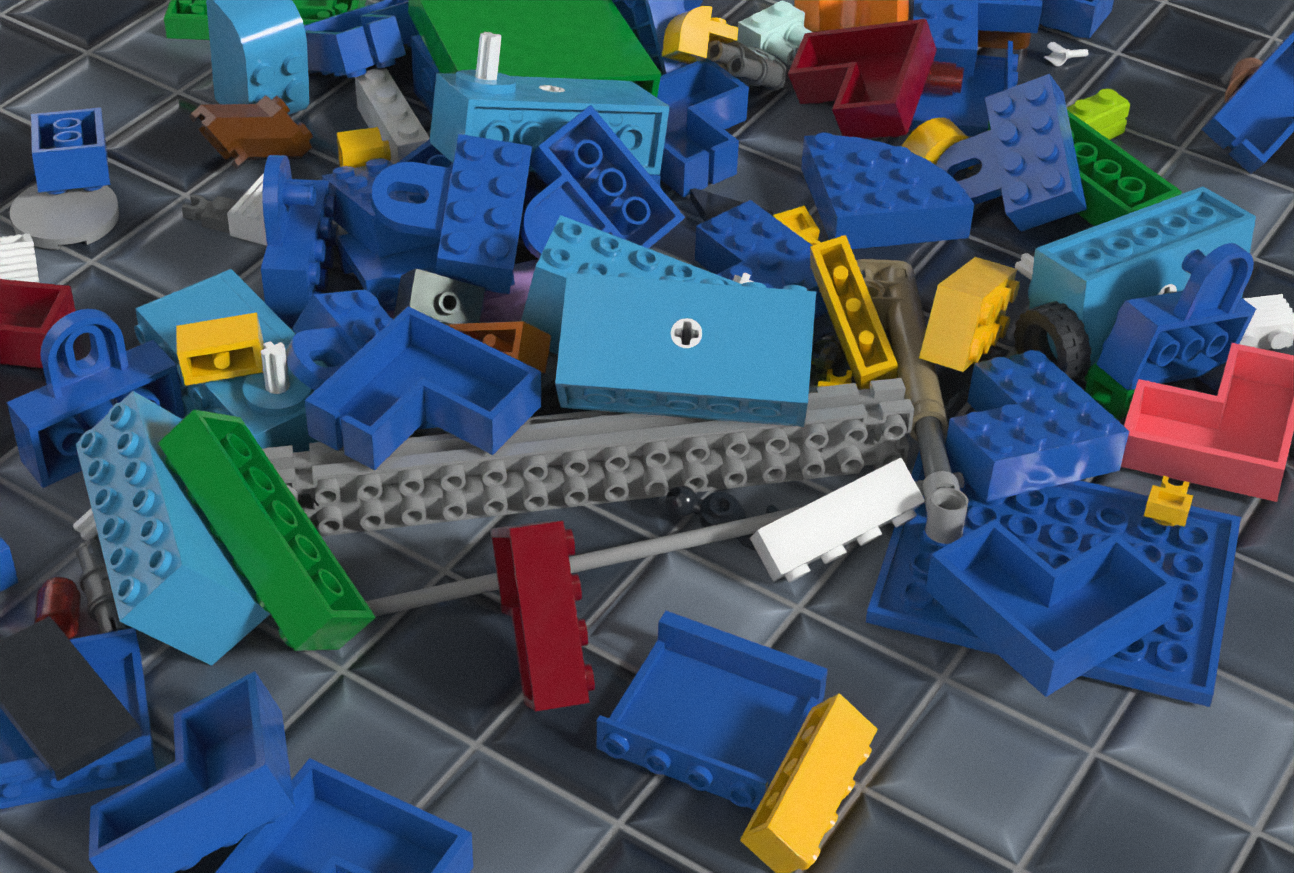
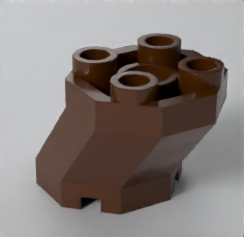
[189,95,313,169]

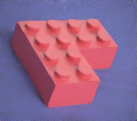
[1121,343,1294,502]

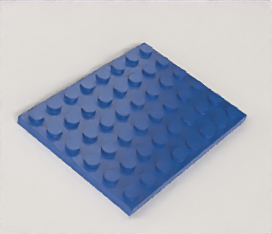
[865,450,1241,707]

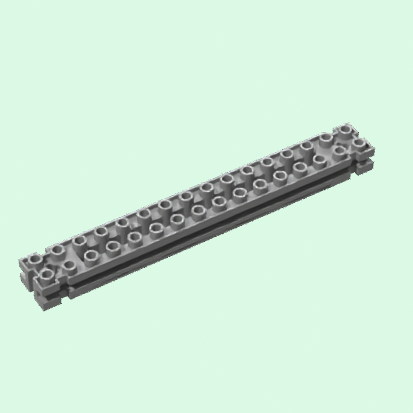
[262,378,915,536]

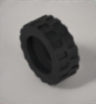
[1014,301,1092,382]

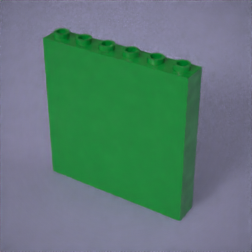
[408,0,661,98]

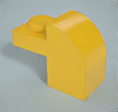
[662,6,738,64]
[901,118,975,170]

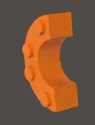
[794,0,909,32]

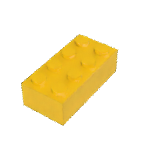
[919,257,1020,372]

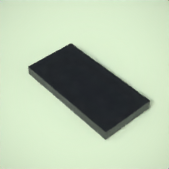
[0,616,142,782]

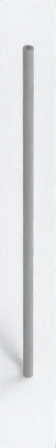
[365,472,964,617]

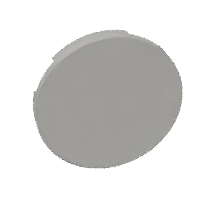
[10,184,119,250]

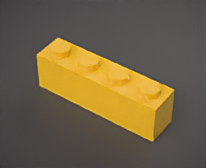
[810,235,898,390]
[740,693,878,873]

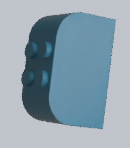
[206,0,309,115]

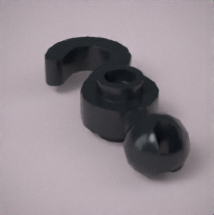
[665,485,779,550]

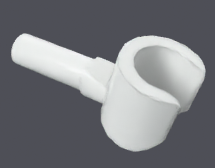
[1044,42,1088,66]

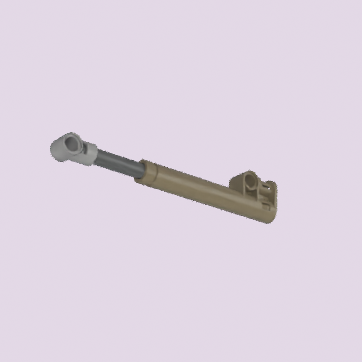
[856,259,968,544]

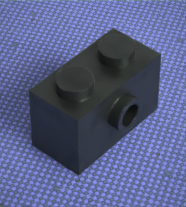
[393,268,485,324]

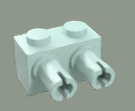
[737,0,812,65]

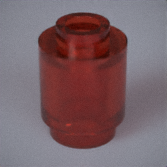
[922,61,964,96]
[34,577,81,639]

